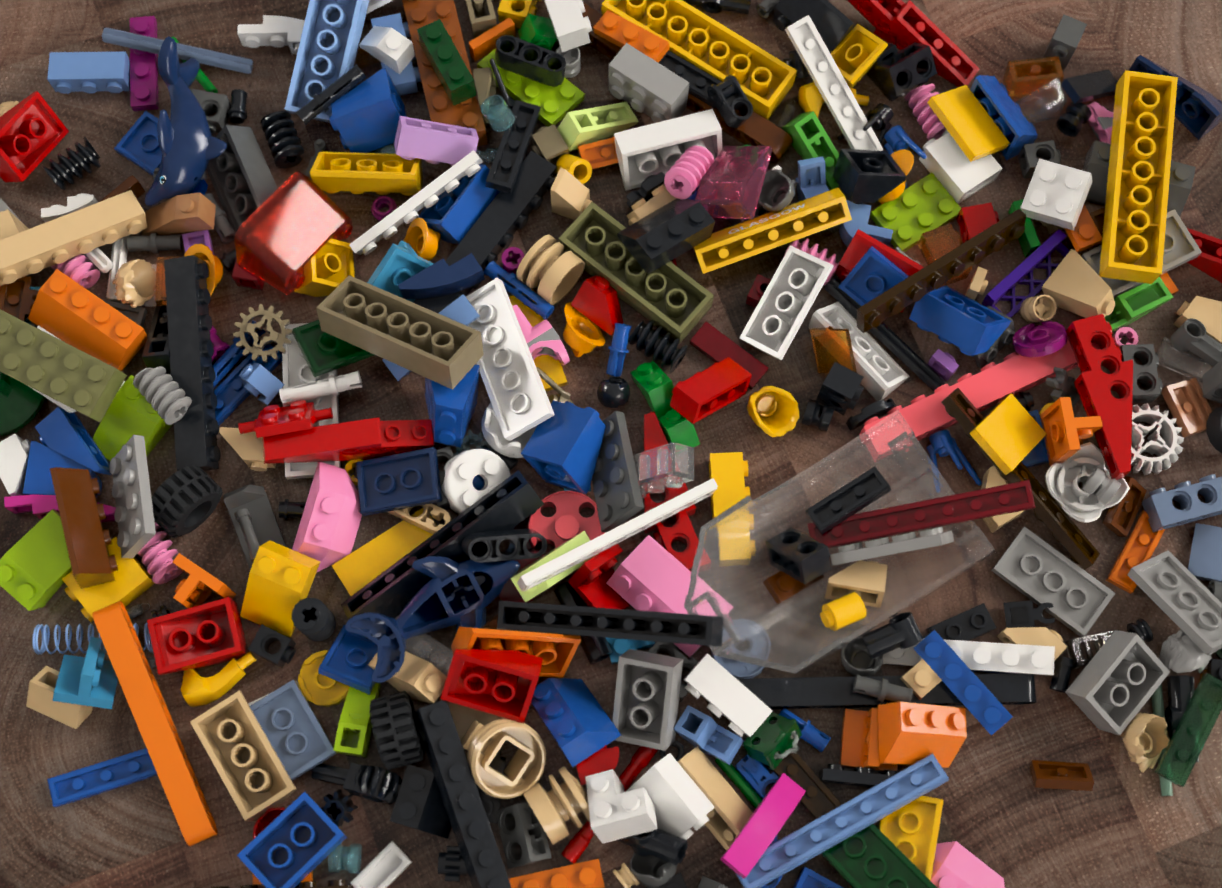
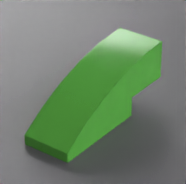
[1105,276,1173,334]

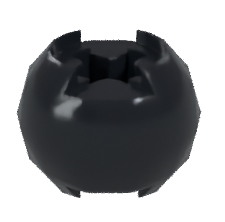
[597,377,630,408]

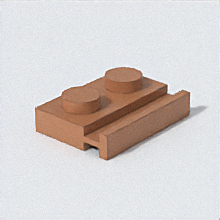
[1161,378,1212,438]

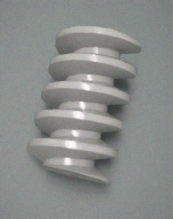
[133,366,192,425]

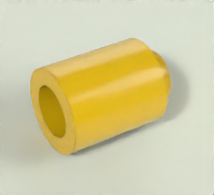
[556,154,592,184]
[820,592,866,631]

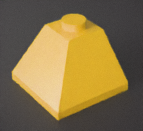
[831,24,888,88]
[293,233,355,297]

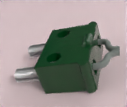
[736,712,802,770]

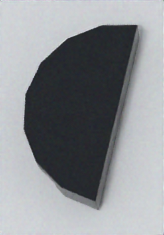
[846,398,896,431]

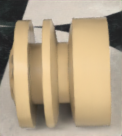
[516,234,585,305]
[523,767,590,845]

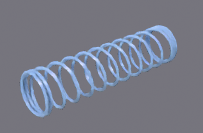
[32,622,153,655]

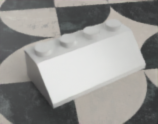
[614,109,723,191]

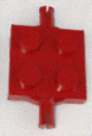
[238,400,333,438]

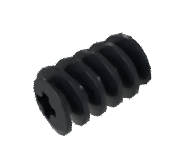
[260,111,304,169]
[41,137,101,190]
[628,320,688,374]
[292,598,336,642]

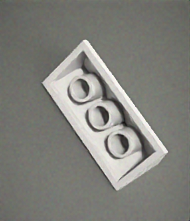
[740,245,834,360]
[808,302,910,401]

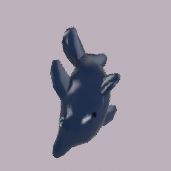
[145,36,227,206]
[345,556,521,683]

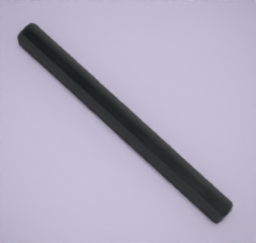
[824,277,945,391]

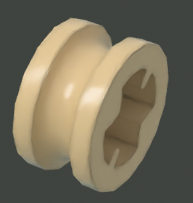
[613,863,639,888]

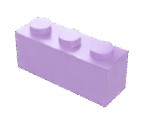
[394,116,479,166]

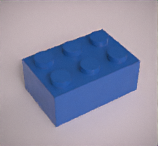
[237,792,347,888]

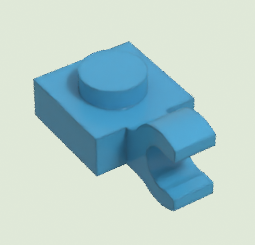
[606,638,655,664]

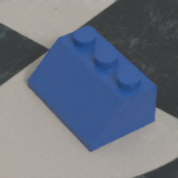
[970,75,1038,160]
[417,164,500,244]
[909,285,1011,356]
[531,678,621,767]

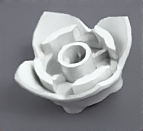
[1045,442,1129,523]

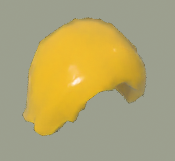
[746,386,800,437]

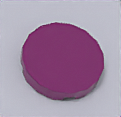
[1013,321,1068,357]

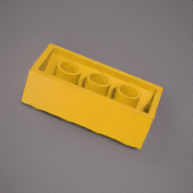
[310,151,423,196]

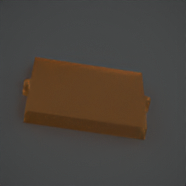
[810,326,857,373]

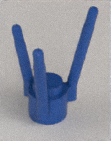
[884,125,927,189]
[926,430,982,493]

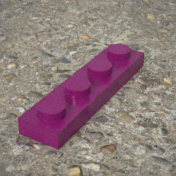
[130,16,159,111]

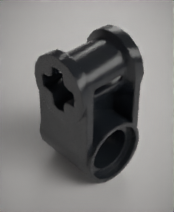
[707,75,753,128]

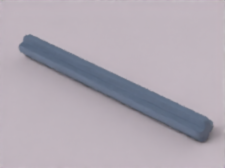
[102,27,253,74]

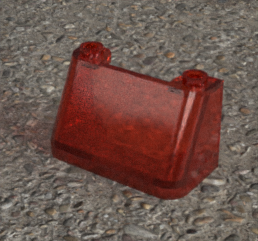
[235,171,353,295]

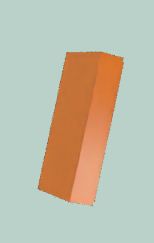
[468,18,516,62]

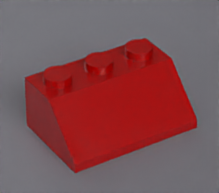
[835,229,924,313]

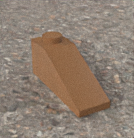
[142,192,216,236]

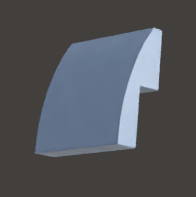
[1188,523,1222,582]

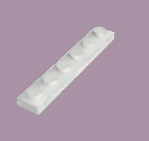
[785,15,884,151]
[349,150,483,255]
[882,638,1055,676]

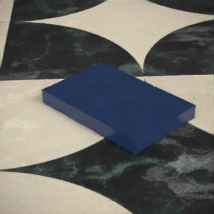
[356,447,442,516]

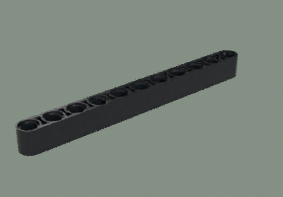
[737,673,1037,709]

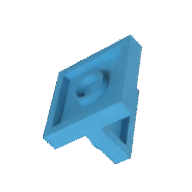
[367,240,434,302]
[53,637,118,709]

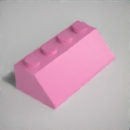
[607,535,732,657]

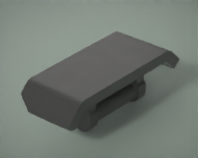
[223,484,286,570]

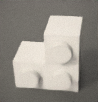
[585,769,658,844]

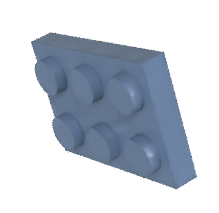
[250,679,337,781]

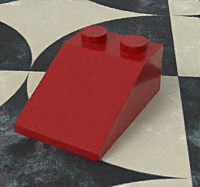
[0,91,69,182]
[147,597,248,675]
[440,649,543,723]

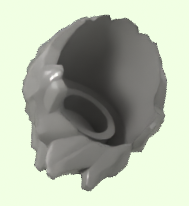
[1159,629,1212,673]

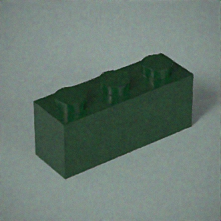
[417,19,476,106]

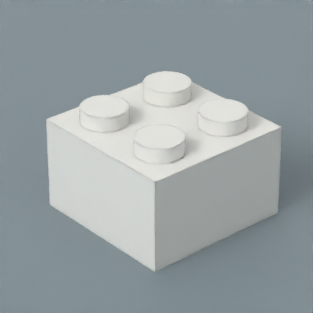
[1021,159,1093,231]

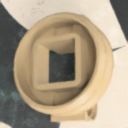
[461,718,546,799]

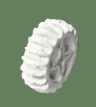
[1131,403,1184,475]

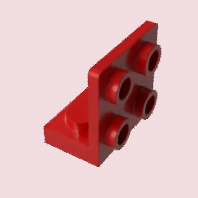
[568,544,630,610]

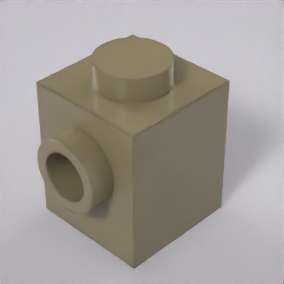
[530,124,569,166]

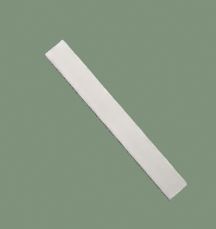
[517,478,718,592]

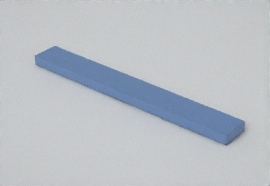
[734,754,949,888]

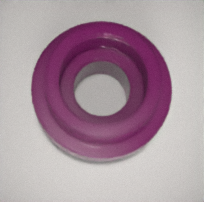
[371,196,397,221]

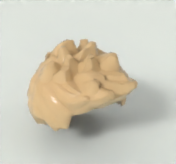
[112,259,157,308]
[1120,712,1170,773]

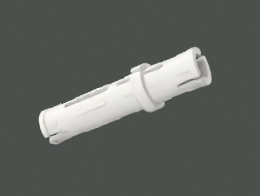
[279,371,363,406]

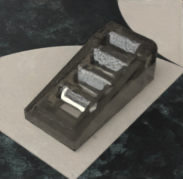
[1065,630,1115,669]

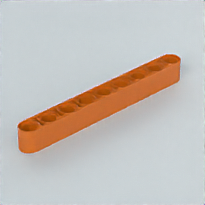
[92,601,218,847]

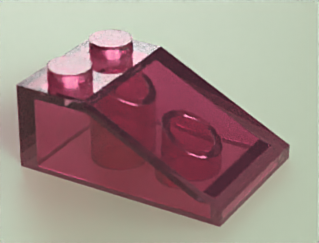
[695,146,772,219]

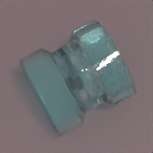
[481,95,515,132]
[328,844,362,874]

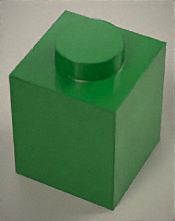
[518,13,557,50]

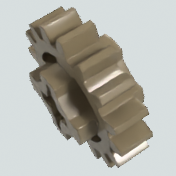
[233,304,293,363]

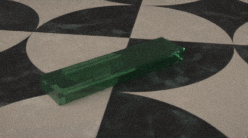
[1155,673,1222,787]

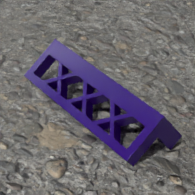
[981,229,1069,318]

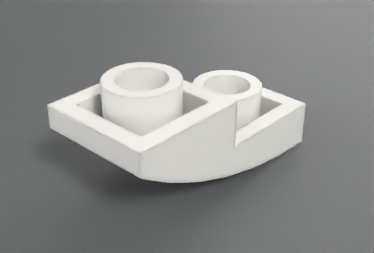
[41,193,98,223]

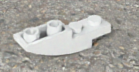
[237,15,305,54]

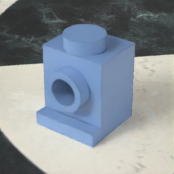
[239,362,284,405]

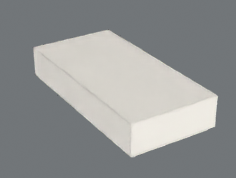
[350,841,412,888]

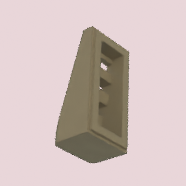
[472,68,497,123]

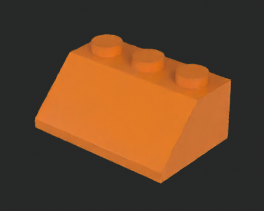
[878,702,967,768]

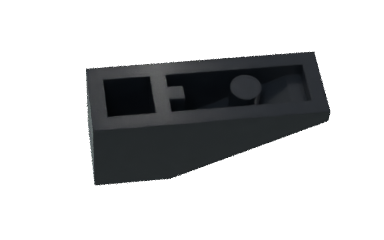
[142,302,171,375]

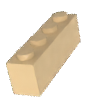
[678,746,753,851]

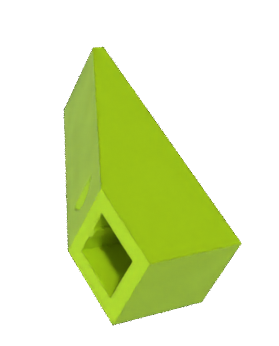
[333,682,381,758]

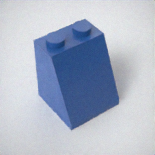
[329,68,407,153]
[425,364,480,448]
[521,400,606,494]

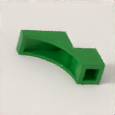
[630,361,700,456]

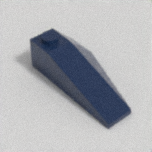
[1129,55,1222,140]

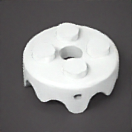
[481,403,538,458]
[442,449,511,514]

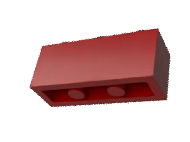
[670,357,752,424]

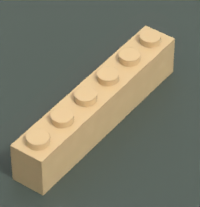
[0,190,147,286]

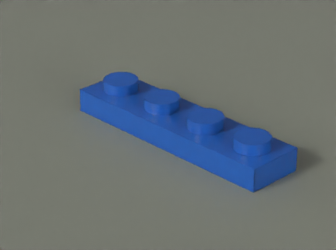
[913,630,1013,736]

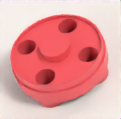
[528,491,606,570]

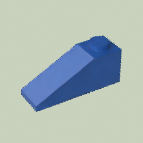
[35,406,112,475]

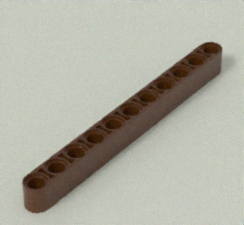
[582,3,793,163]

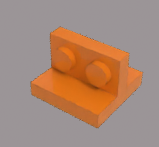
[1040,397,1102,466]
[173,553,236,608]
[839,708,898,772]

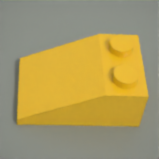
[240,540,320,638]

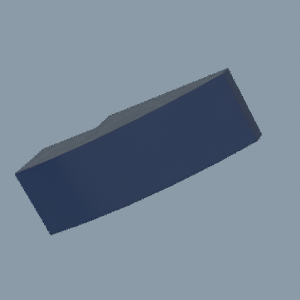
[398,253,485,299]

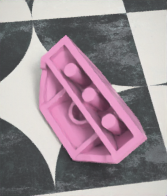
[292,461,362,573]
[931,841,1005,888]

